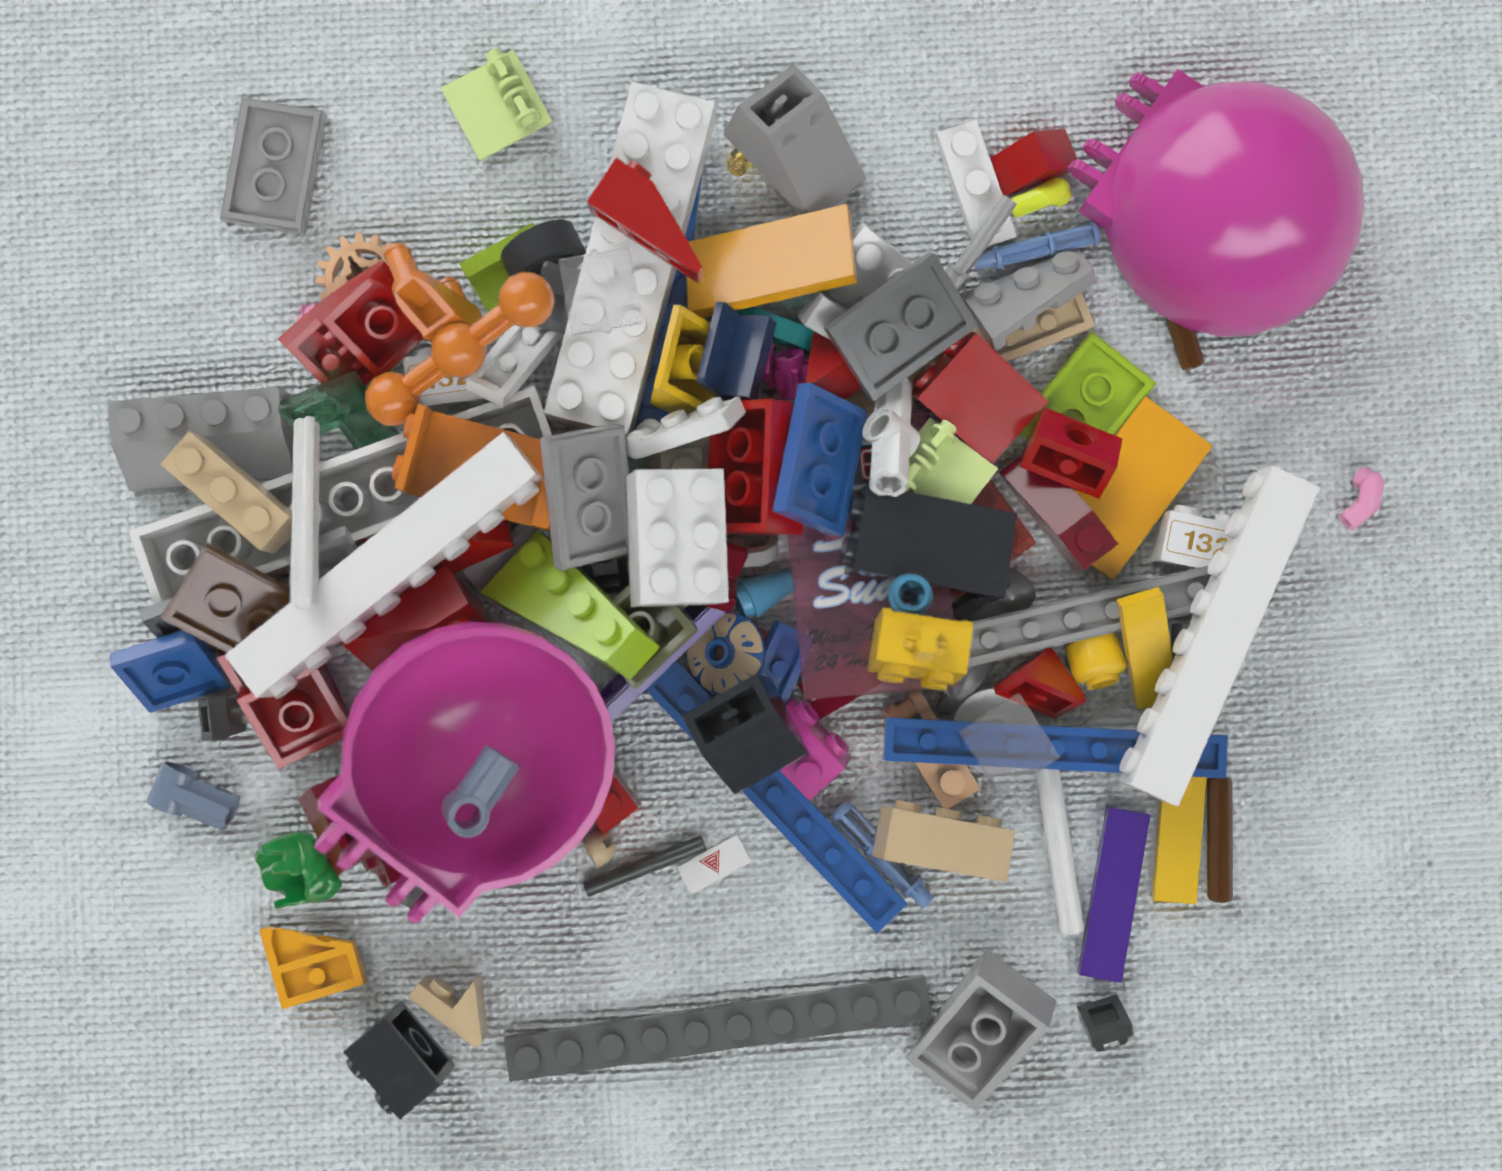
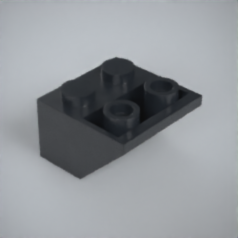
[682,673,810,794]

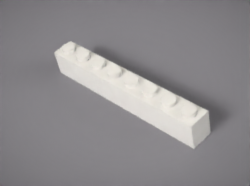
[224,432,543,699]
[1119,466,1320,807]

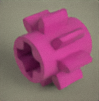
[766,348,809,399]

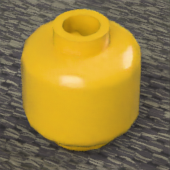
[1065,632,1127,690]

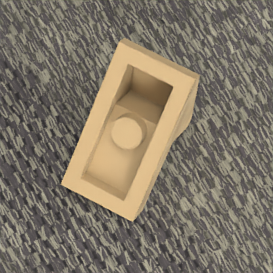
[408,974,489,1049]

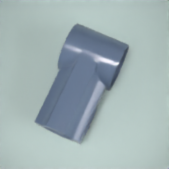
[442,744,520,837]
[146,761,241,831]

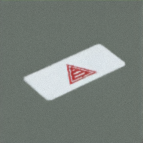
[677,835,751,894]

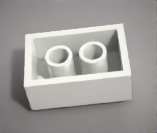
[626,469,729,607]

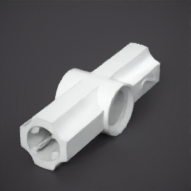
[862,378,920,497]

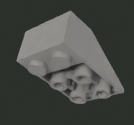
[723,64,866,214]

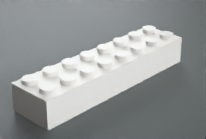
[544,81,716,437]

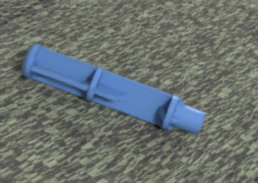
[974,221,1101,271]
[832,802,934,909]

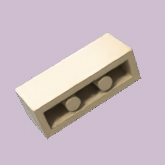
[160,431,292,554]
[872,800,1015,882]

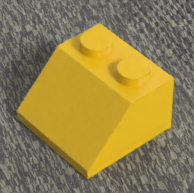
[650,305,716,414]

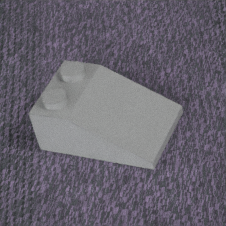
[906,950,1057,1110]

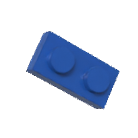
[760,620,816,705]

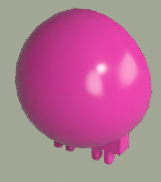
[1068,69,1365,337]
[314,622,615,923]

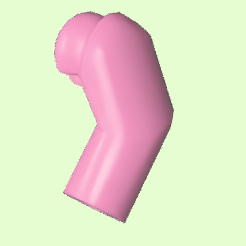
[1339,467,1385,531]

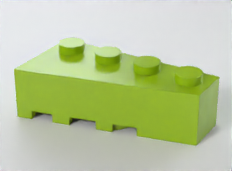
[480,530,660,680]

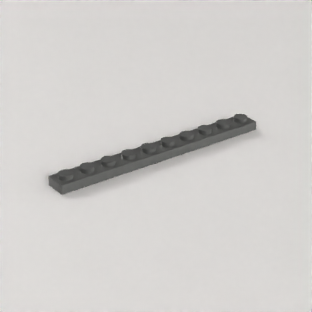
[504,974,931,1082]

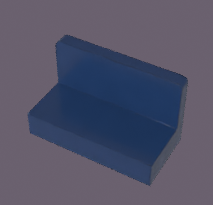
[696,302,776,401]

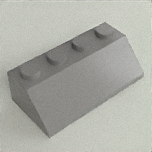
[108,387,294,492]

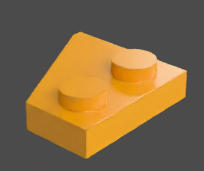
[259,926,368,1009]

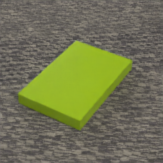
[1018,331,1157,442]

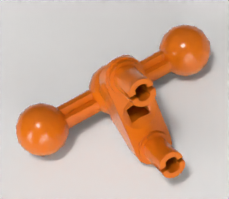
[365,243,555,427]

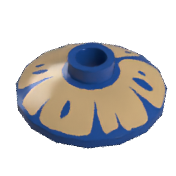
[686,612,766,695]

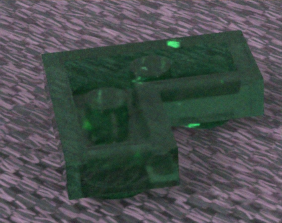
[278,371,399,450]

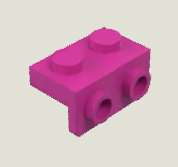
[780,697,852,801]

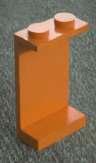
[392,404,550,531]

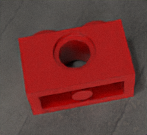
[1020,407,1123,499]

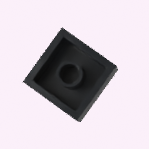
[343,1000,455,1120]

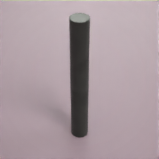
[583,835,707,897]

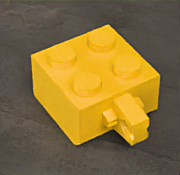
[867,608,973,690]

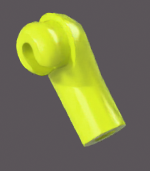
[1010,177,1072,218]

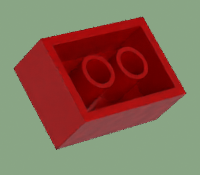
[707,399,803,535]

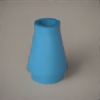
[735,568,796,619]
[888,574,933,615]

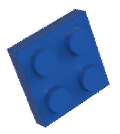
[110,630,230,713]

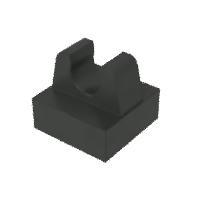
[198,696,247,741]
[1077,995,1134,1052]

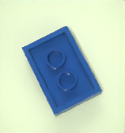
[773,383,868,536]

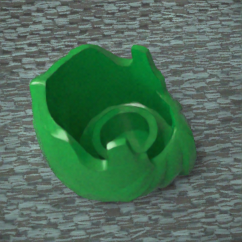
[254,831,342,908]

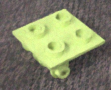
[440,48,553,161]
[907,418,998,504]

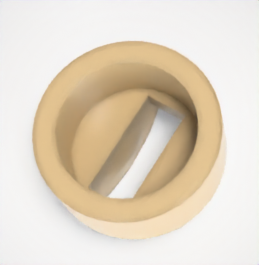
[581,830,617,868]

